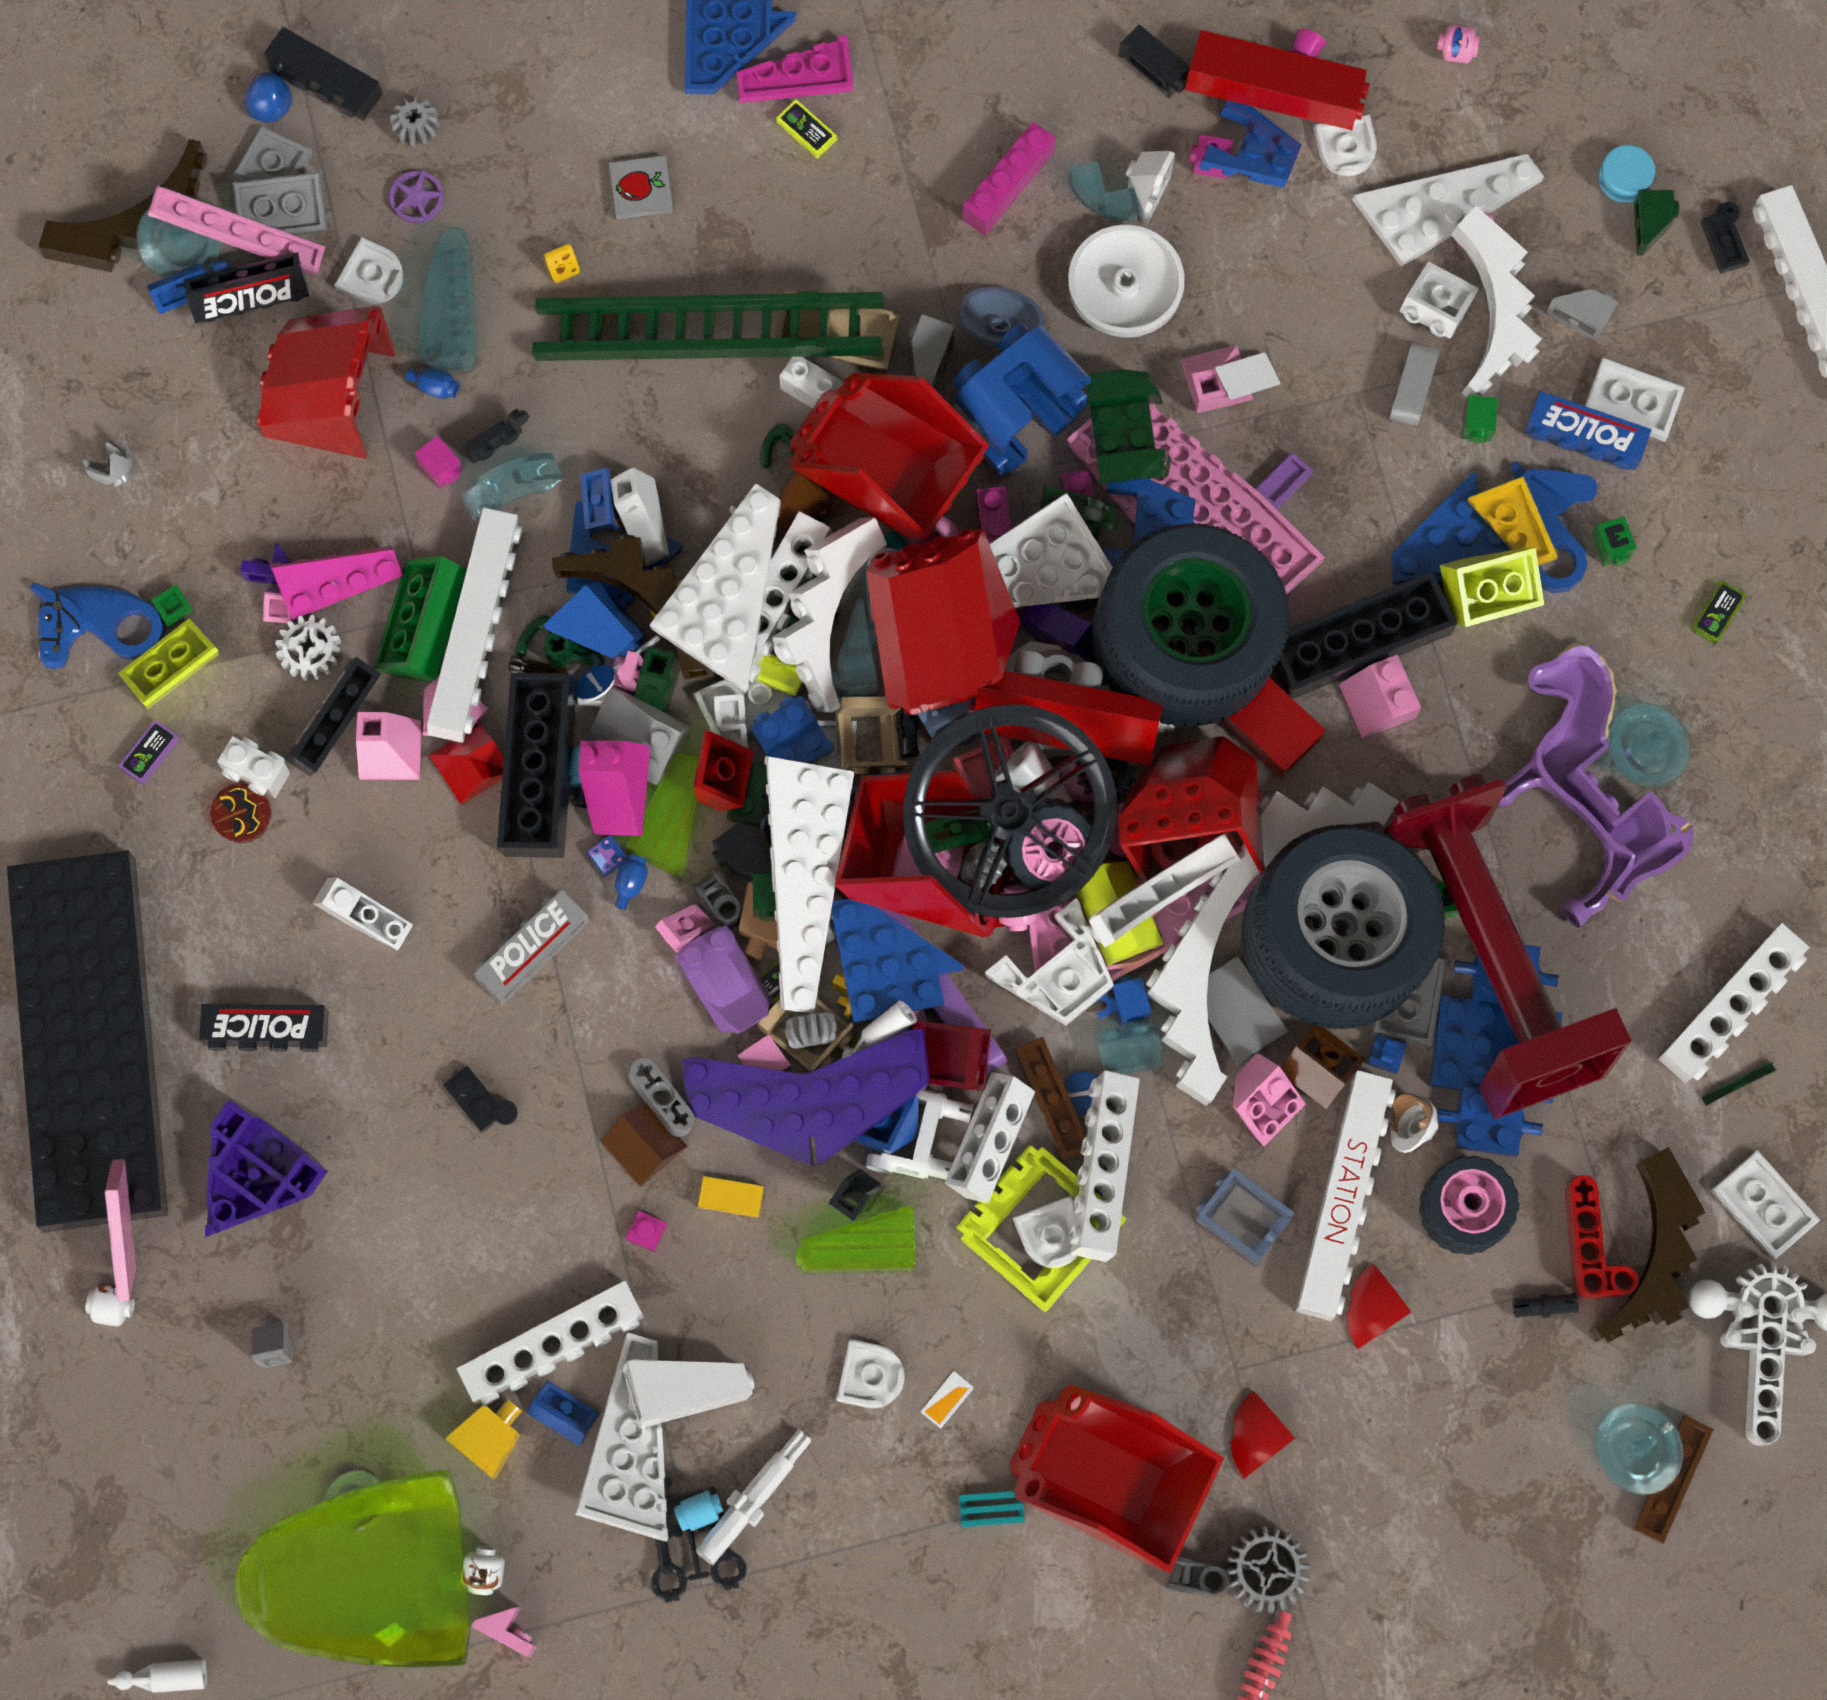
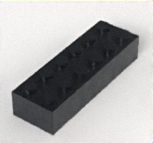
[1275,571,1457,699]
[497,673,577,858]

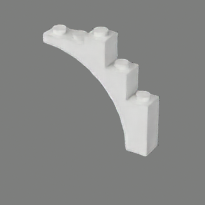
[1451,206,1542,398]
[772,517,887,713]
[1089,832,1245,947]

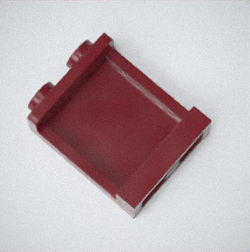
[908,1021,991,1090]

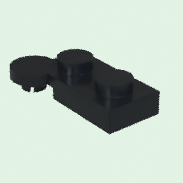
[1700,202,1750,274]
[464,409,529,464]
[443,1066,518,1133]

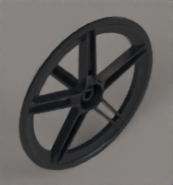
[903,704,1117,918]

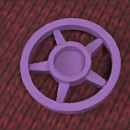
[389,171,444,223]

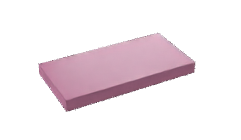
[105,1159,136,1301]

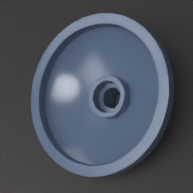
[958,287,1045,348]

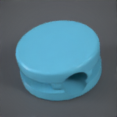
[1598,145,1655,203]

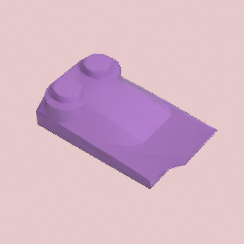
[674,925,774,1034]

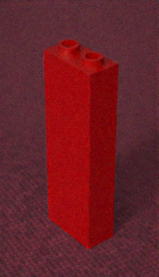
[1185,30,1370,131]
[1169,624,1326,779]
[969,671,1162,766]

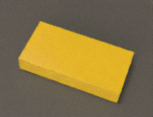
[698,1176,764,1218]

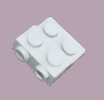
[1399,262,1479,339]

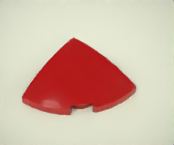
[1346,1263,1411,1350]
[1230,1391,1295,1479]

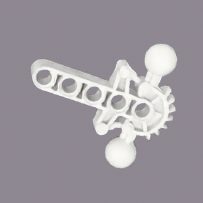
[1688,1263,1827,1446]

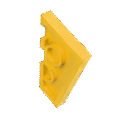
[1468,477,1557,566]

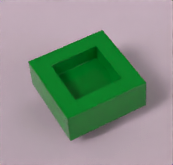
[151,584,194,627]

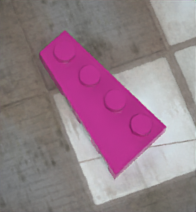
[737,35,854,103]
[270,546,403,620]

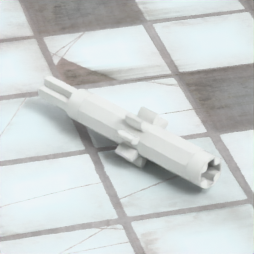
[696,1429,811,1565]

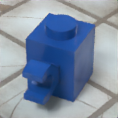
[1095,976,1152,1026]

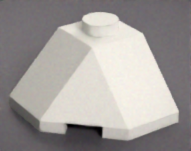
[1126,151,1175,226]

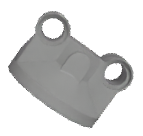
[1014,650,1104,689]

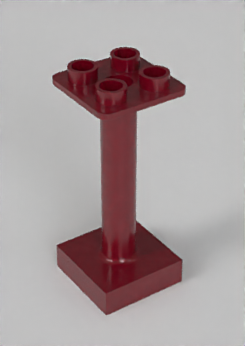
[1383,774,1632,1120]

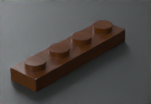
[1014,1037,1087,1162]
[1633,1415,1714,1544]

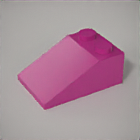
[578,741,650,836]

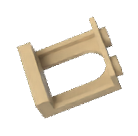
[835,696,907,779]
[758,997,855,1073]

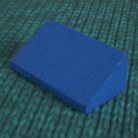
[528,1380,600,1445]

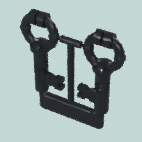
[650,1487,747,1603]

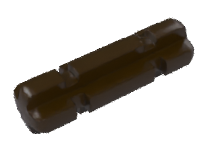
[508,655,567,673]

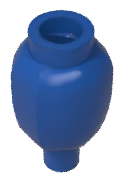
[405,368,460,399]
[615,854,648,910]

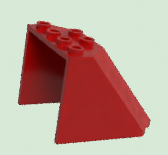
[257,305,396,459]
[790,373,989,540]
[866,528,1020,715]
[1119,736,1265,883]
[835,771,1018,937]
[1010,1384,1224,1573]

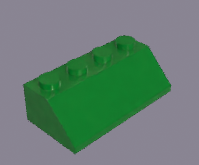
[373,556,467,681]

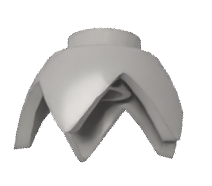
[82,436,133,487]

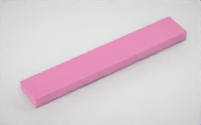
[148,185,325,276]

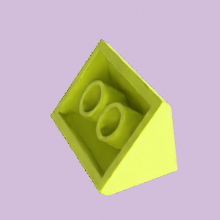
[118,618,219,710]
[1076,861,1163,966]

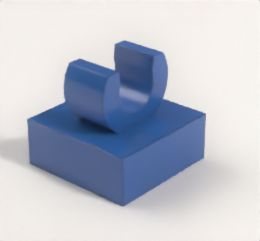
[1367,1034,1407,1074]

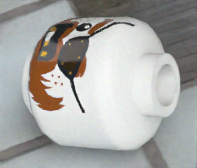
[86,1283,135,1327]
[461,1546,505,1595]

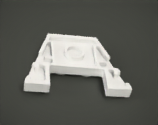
[985,898,1114,1026]

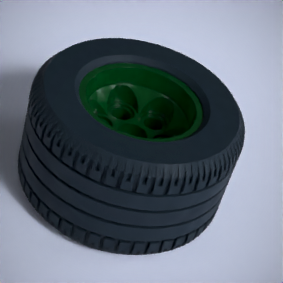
[1092,523,1290,727]

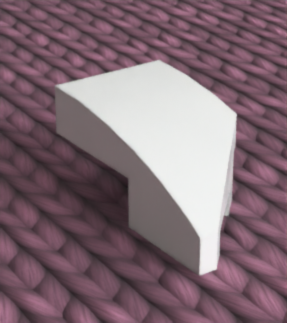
[714,694,748,748]

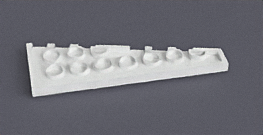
[764,756,854,1014]

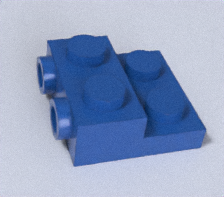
[750,696,835,764]

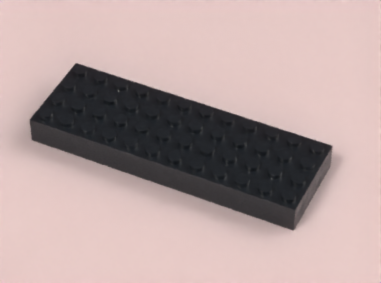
[7,850,168,1233]

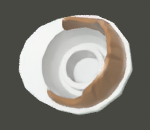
[1389,1093,1438,1153]

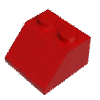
[693,730,754,812]

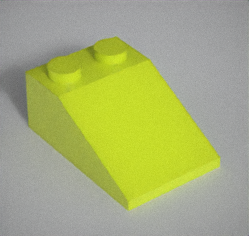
[1440,547,1544,627]

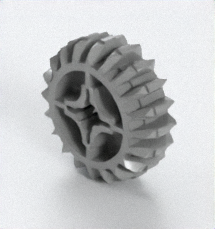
[1224,1526,1311,1613]

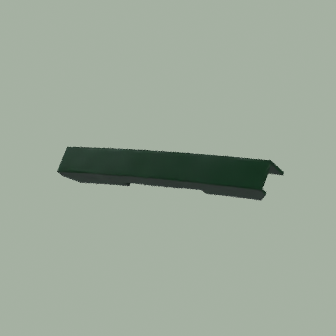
[1702,1061,1777,1106]

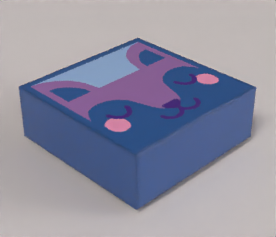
[586,835,628,878]

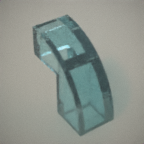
[1068,162,1139,221]

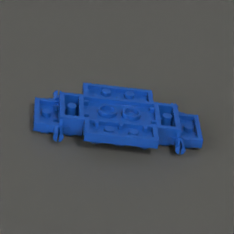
[1430,944,1562,1157]

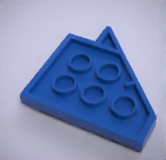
[685,0,796,94]
[1391,473,1510,585]
[831,899,964,1023]

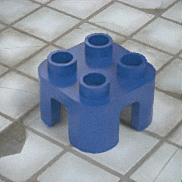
[951,323,1091,477]

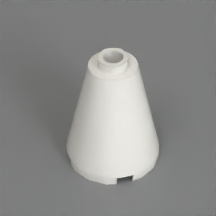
[995,741,1073,803]

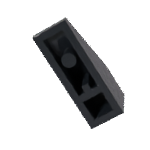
[711,821,772,883]

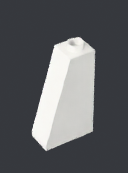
[622,1360,754,1429]

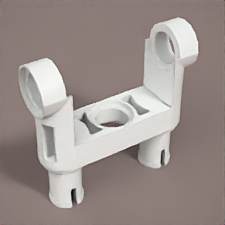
[865,1089,974,1180]

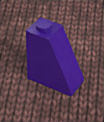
[1019,603,1098,665]

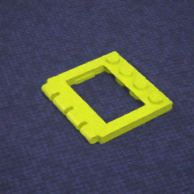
[956,1144,1126,1313]

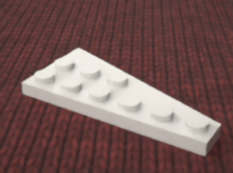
[1352,154,1544,267]
[575,1333,668,1541]

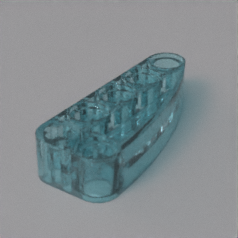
[419,227,478,372]

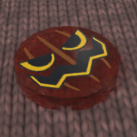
[210,783,272,844]

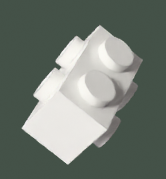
[217,736,290,798]

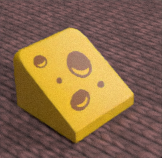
[544,244,580,283]

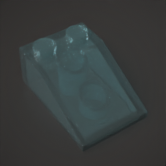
[832,599,878,698]

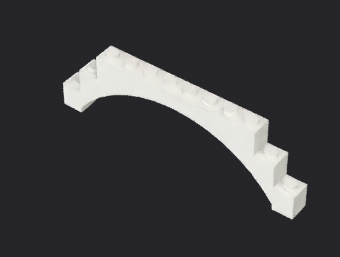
[1146,782,1399,1106]

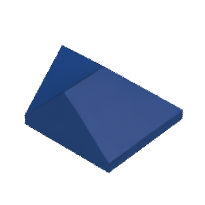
[854,1096,919,1155]

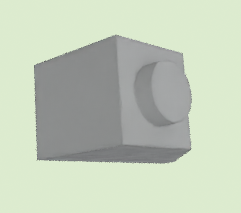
[1546,288,1618,341]
[252,1318,294,1368]

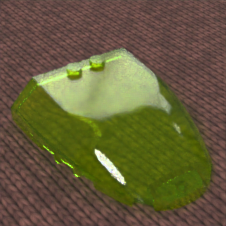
[235,1469,471,1667]

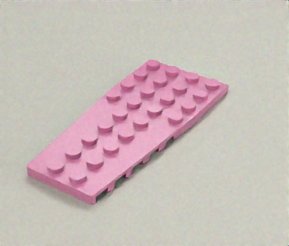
[1067,403,1325,607]

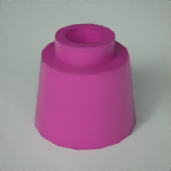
[1291,28,1326,58]

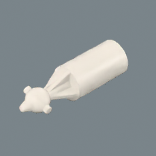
[842,1001,917,1059]
[107,1659,207,1693]

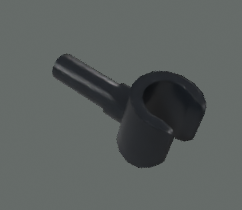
[569,787,587,809]

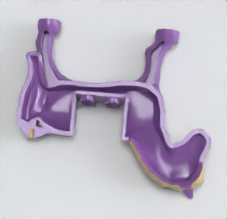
[1498,642,1694,928]

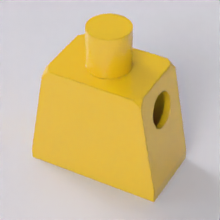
[446,1399,522,1479]

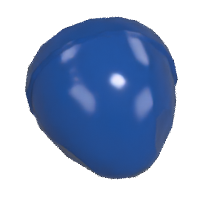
[245,72,292,123]

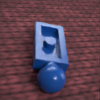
[147,260,232,314]

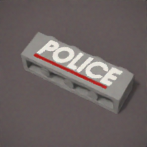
[474,890,590,1005]

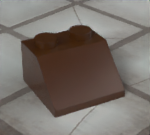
[774,471,831,553]
[1280,1026,1365,1109]

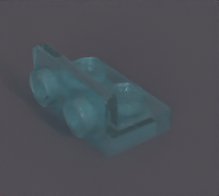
[1094,1022,1164,1075]

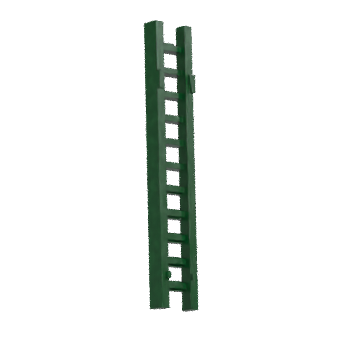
[532,291,885,361]

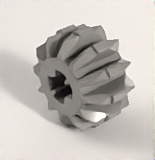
[390,96,440,147]
[958,840,1008,890]
[785,1012,838,1049]

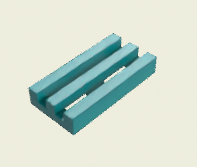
[959,1491,1025,1528]

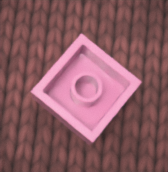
[737,1034,791,1072]

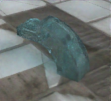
[461,453,564,521]

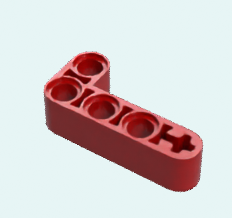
[1565,1175,1638,1299]

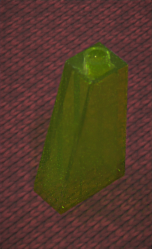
[627,752,699,880]
[796,1206,915,1274]

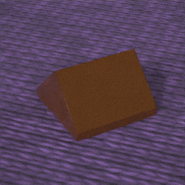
[601,1102,688,1187]

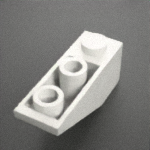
[610,467,669,567]
[312,877,413,951]

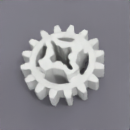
[275,615,342,681]

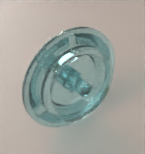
[137,207,221,278]
[1609,703,1690,787]
[1596,1403,1683,1494]

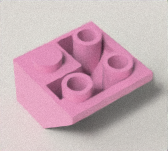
[1181,345,1253,414]
[356,712,422,780]
[1233,1053,1305,1147]

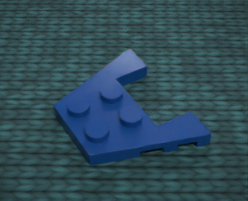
[1199,100,1302,188]
[1102,479,1195,567]
[566,501,683,610]

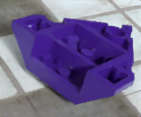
[205,1099,328,1237]

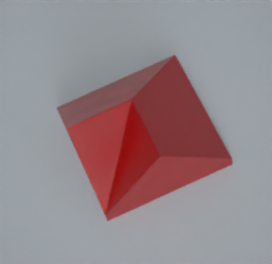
[429,724,504,805]

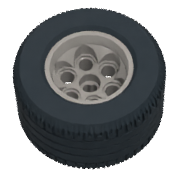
[1241,824,1445,1029]

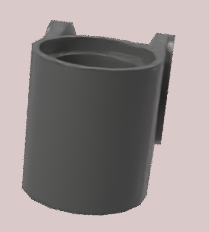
[691,868,742,929]
[1165,1557,1228,1596]

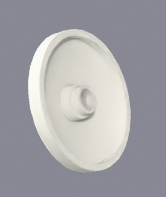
[1068,225,1185,338]

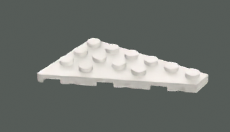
[650,484,781,693]
[989,493,1113,607]

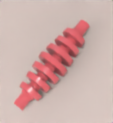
[1237,1610,1293,1700]

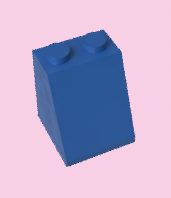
[543,582,647,658]

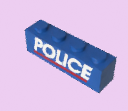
[1524,391,1652,470]

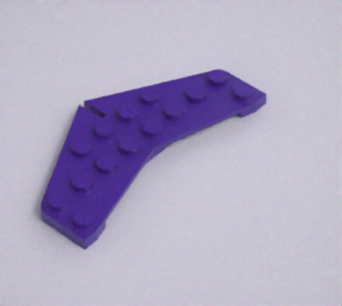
[682,1029,930,1166]

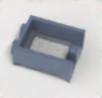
[1195,1168,1294,1267]

